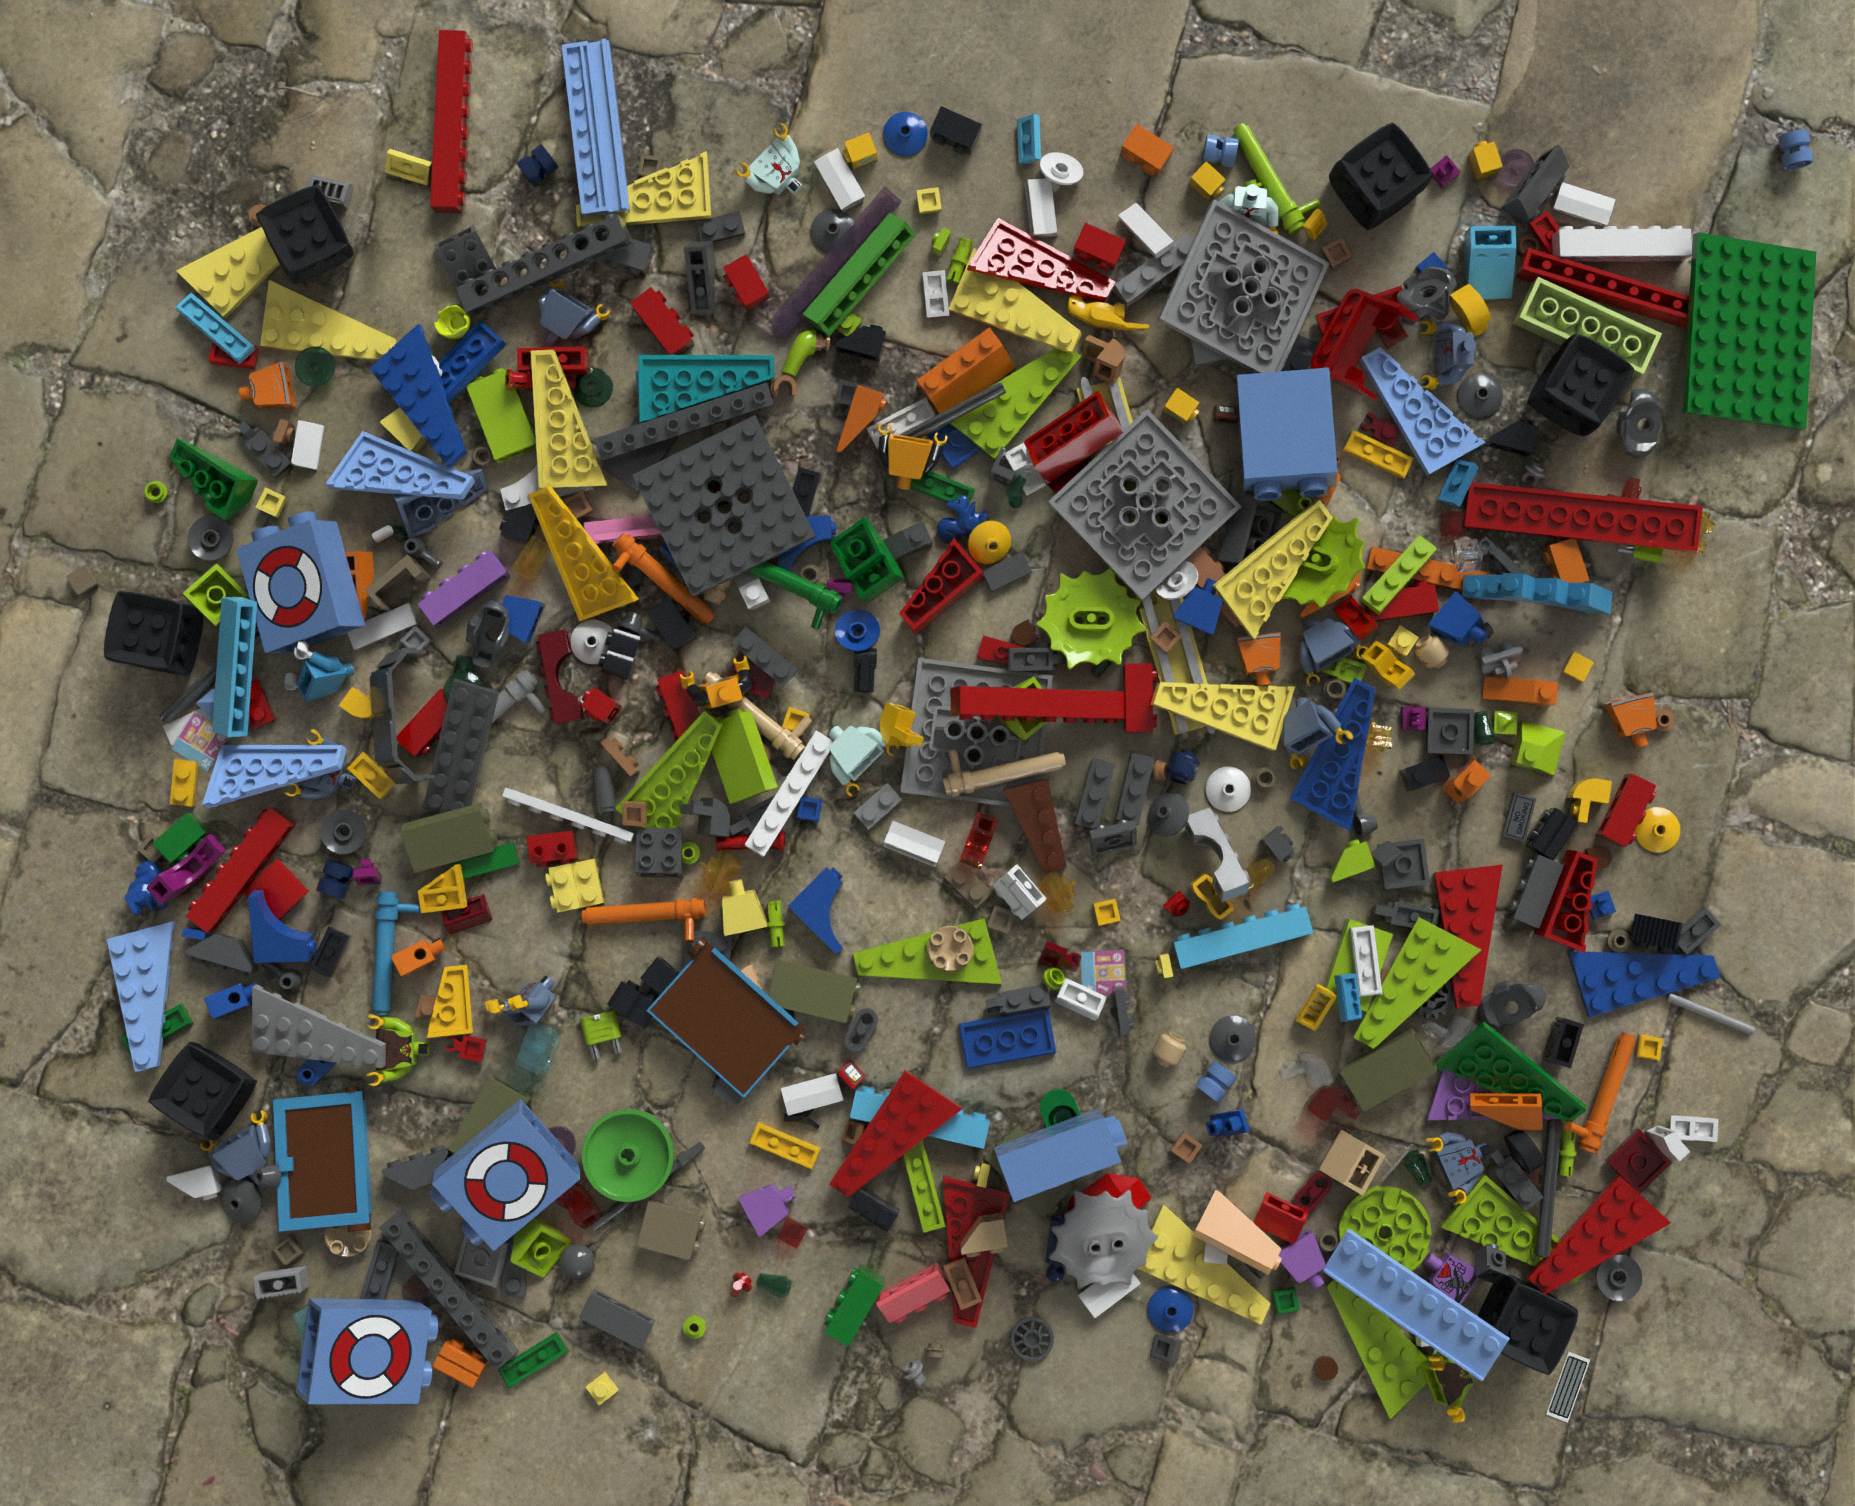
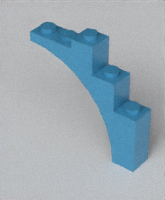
[1462,573,1613,614]

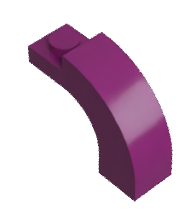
[146,834,226,905]

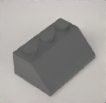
[1501,145,1570,224]
[1218,495,1283,567]

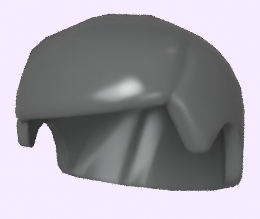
[559,1244,595,1280]

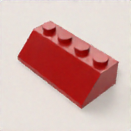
[1024,391,1123,483]

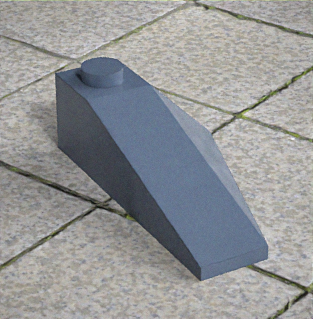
[391,469,488,538]

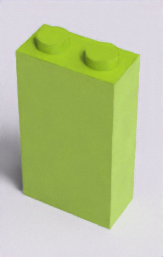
[466,368,536,464]
[712,708,778,804]
[1320,919,1393,1012]

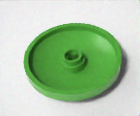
[582,1109,674,1202]

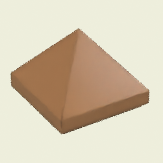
[842,1118,865,1146]

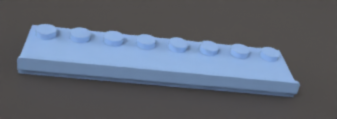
[562,38,630,217]
[1322,1229,1510,1381]

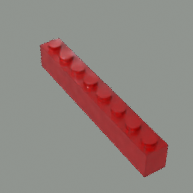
[430,30,473,213]
[1515,248,1689,329]
[950,686,1125,724]

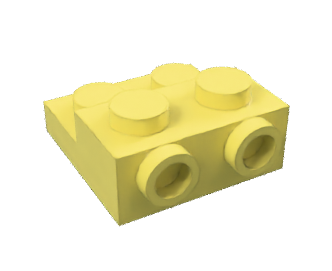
[546,859,604,913]

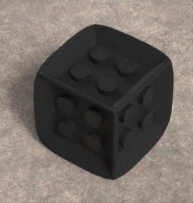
[1329,122,1432,230]
[256,185,354,284]
[1527,334,1634,436]
[104,591,203,676]
[148,1042,257,1141]
[1478,1274,1578,1375]

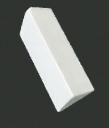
[291,420,325,470]
[1054,978,1107,1021]

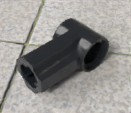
[854,648,877,693]

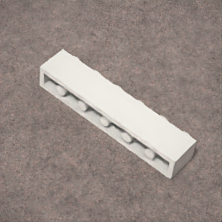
[1552,226,1692,262]

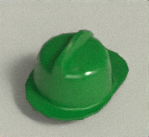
[1040,1089,1081,1128]

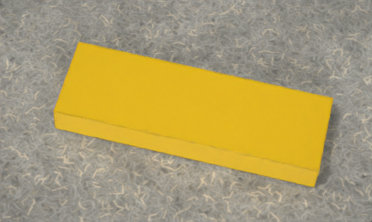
[1342,430,1414,479]
[749,1122,821,1170]

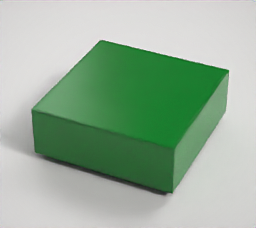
[1272,1286,1300,1315]

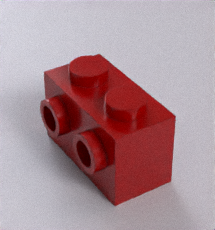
[1073,223,1126,271]
[722,254,770,311]
[581,687,623,725]
[526,831,578,867]
[1253,1192,1309,1244]

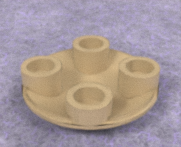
[927,926,973,972]
[324,1225,372,1258]

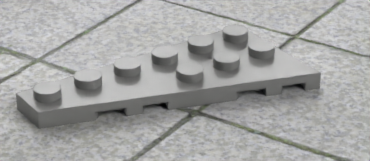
[252,984,386,1068]

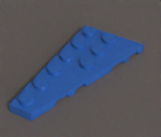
[369,323,467,468]
[1290,678,1376,831]
[1567,951,1721,1017]

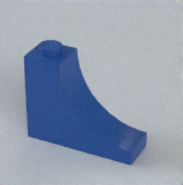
[778,516,836,588]
[788,867,844,954]
[248,890,317,963]

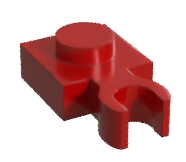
[444,1035,488,1062]

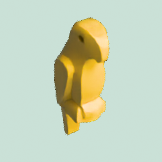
[1067,295,1150,331]

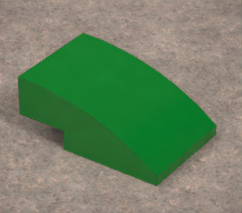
[830,517,904,602]

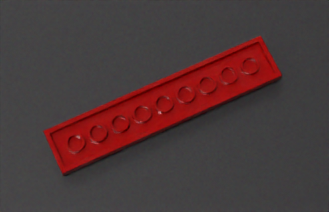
[1464,482,1703,553]

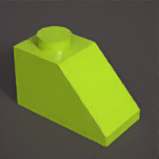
[1328,839,1376,882]

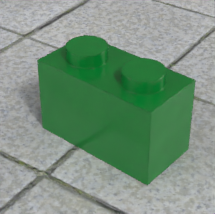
[153,812,211,864]

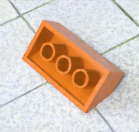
[917,327,1015,415]

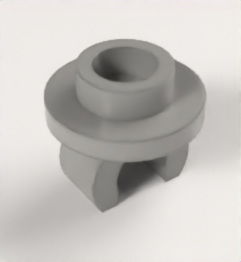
[1522,462,1546,487]
[903,1360,927,1386]

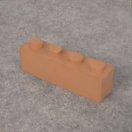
[1185,544,1241,630]

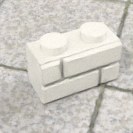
[992,864,1047,920]

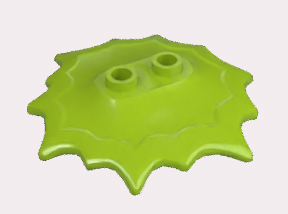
[1280,516,1365,608]
[1036,568,1146,670]

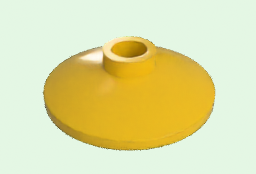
[968,521,1011,564]
[1634,807,1680,853]

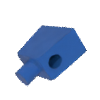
[1173,578,1223,636]
[1428,591,1488,646]
[490,595,545,645]
[204,983,259,1019]

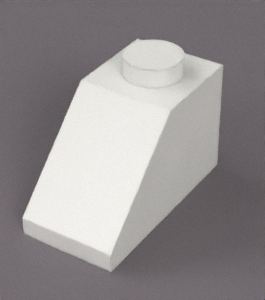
[734,572,771,612]
[166,1164,223,1200]

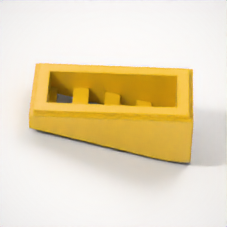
[1295,984,1337,1032]

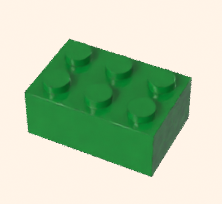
[823,1264,885,1347]

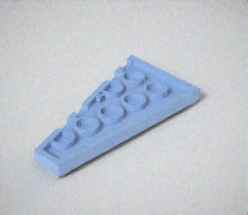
[1359,347,1486,476]
[326,431,475,499]
[202,745,347,809]
[107,921,175,1072]

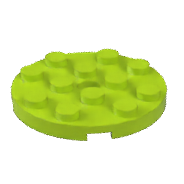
[1338,1185,1432,1271]

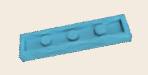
[175,293,256,364]

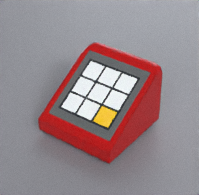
[838,1060,865,1089]

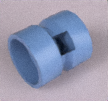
[1778,129,1813,170]
[1202,134,1239,168]
[1195,1060,1238,1103]

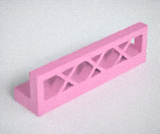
[584,515,663,545]

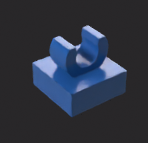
[1589,890,1616,919]

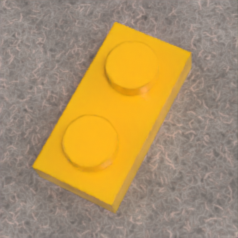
[347,752,396,800]
[169,759,200,807]

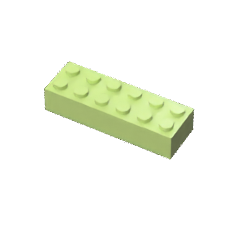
[1513,277,1662,380]

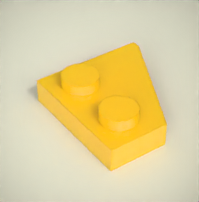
[418,863,467,913]

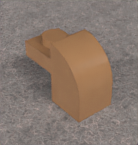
[1082,335,1125,384]

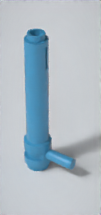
[372,891,421,1015]

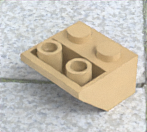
[1319,1129,1386,1195]
[960,1212,1008,1257]

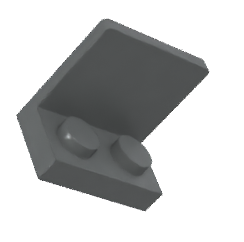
[434,225,496,287]
[635,828,684,878]

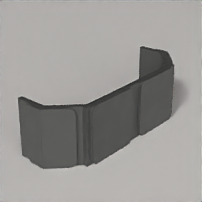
[370,648,435,784]

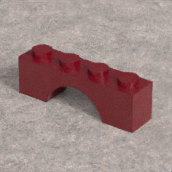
[536,629,585,725]

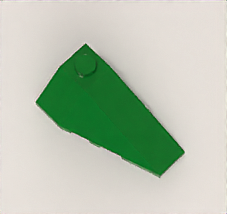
[169,438,258,520]

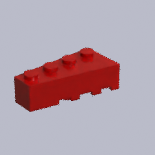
[899,539,985,635]
[1534,850,1598,953]

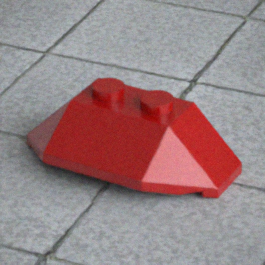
[1067,1173,1152,1212]

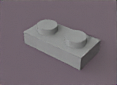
[854,783,902,830]

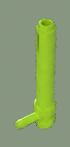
[1233,123,1321,235]

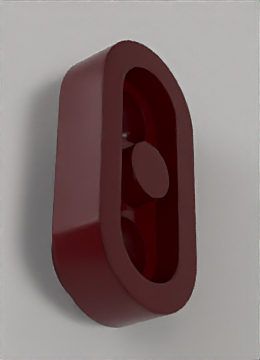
[1293,1171,1332,1212]

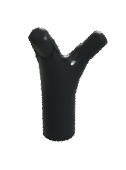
[784,1109,820,1129]

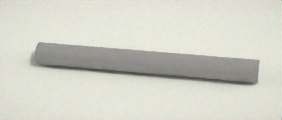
[1666,993,1755,1035]

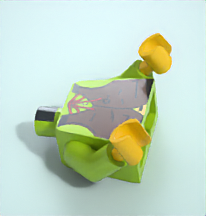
[366,1014,430,1086]
[1420,1349,1474,1423]

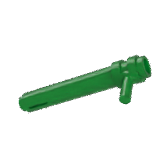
[747,561,843,630]

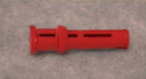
[505,369,576,391]
[716,831,785,851]

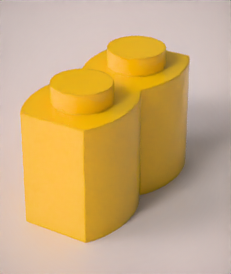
[1190,874,1234,920]

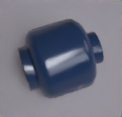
[1167,749,1200,785]

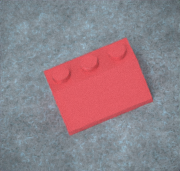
[876,1262,951,1323]

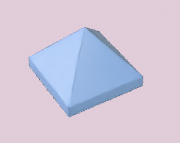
[196,688,215,720]

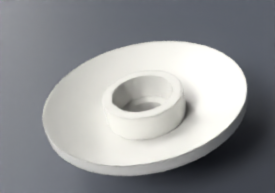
[1039,152,1083,185]
[1155,561,1198,600]
[571,619,613,664]
[1205,767,1251,812]

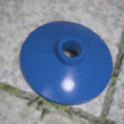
[883,112,928,156]
[835,610,880,652]
[1148,1286,1194,1333]

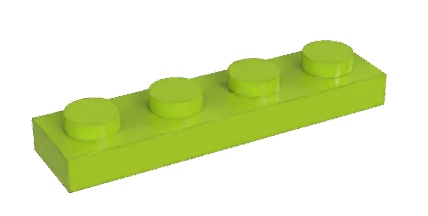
[1361,535,1437,615]
[903,1140,946,1233]

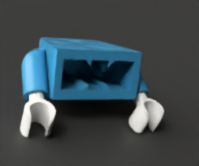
[284,641,354,702]

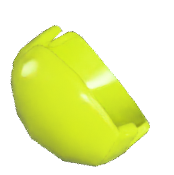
[434,305,470,339]

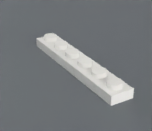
[744,730,834,858]
[502,788,636,845]

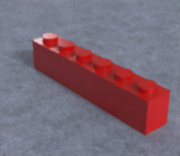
[186,807,297,933]

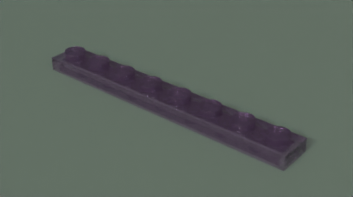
[768,186,902,337]

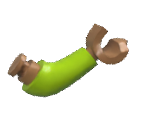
[769,329,830,398]

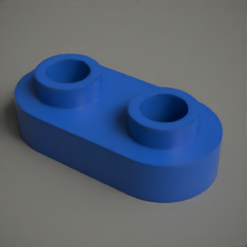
[297,1059,336,1086]

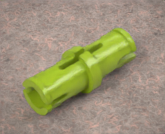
[946,237,973,285]
[767,901,785,947]
[1558,1128,1577,1176]

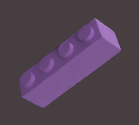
[418,550,511,628]

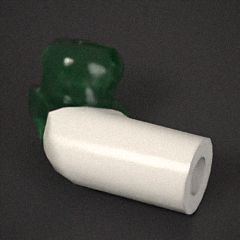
[372,525,408,543]

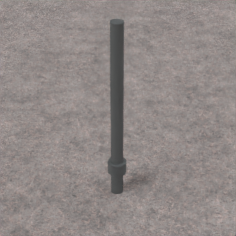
[590,1141,705,1231]

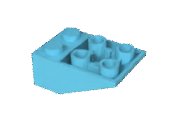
[1464,226,1516,300]

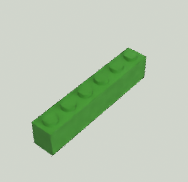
[803,213,916,336]

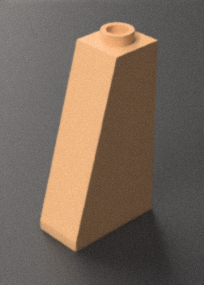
[1193,1190,1282,1275]

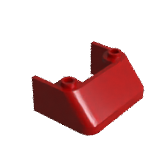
[1311,289,1419,400]

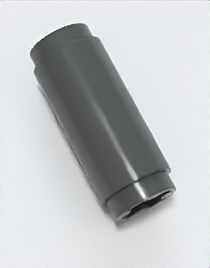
[593,766,616,814]

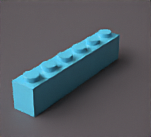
[212,597,257,737]
[1172,903,1313,969]
[850,1086,990,1149]

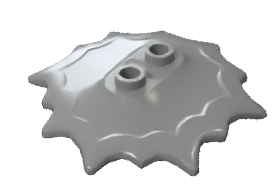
[1049,1190,1158,1289]

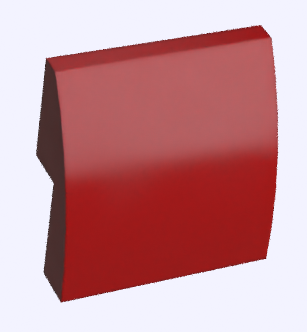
[243,859,309,921]

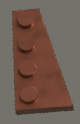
[1003,779,1067,872]

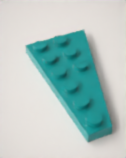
[638,355,774,424]

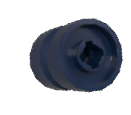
[516,144,559,187]
[316,859,355,899]

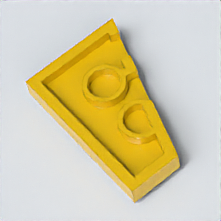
[426,965,473,1038]

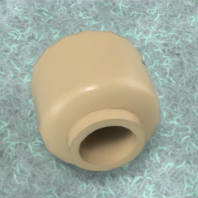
[1415,634,1449,669]
[1153,1032,1186,1067]

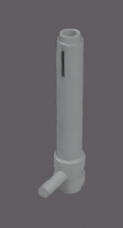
[492,669,547,723]

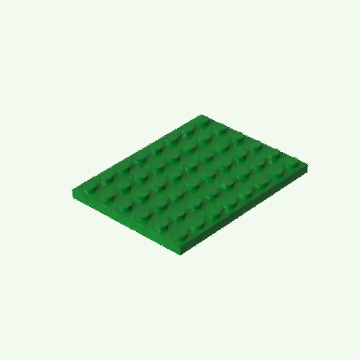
[1682,232,1816,430]

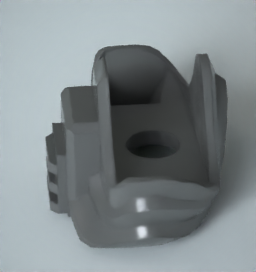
[1397,266,1458,325]
[1616,389,1661,459]
[466,601,510,669]
[1477,981,1546,1028]

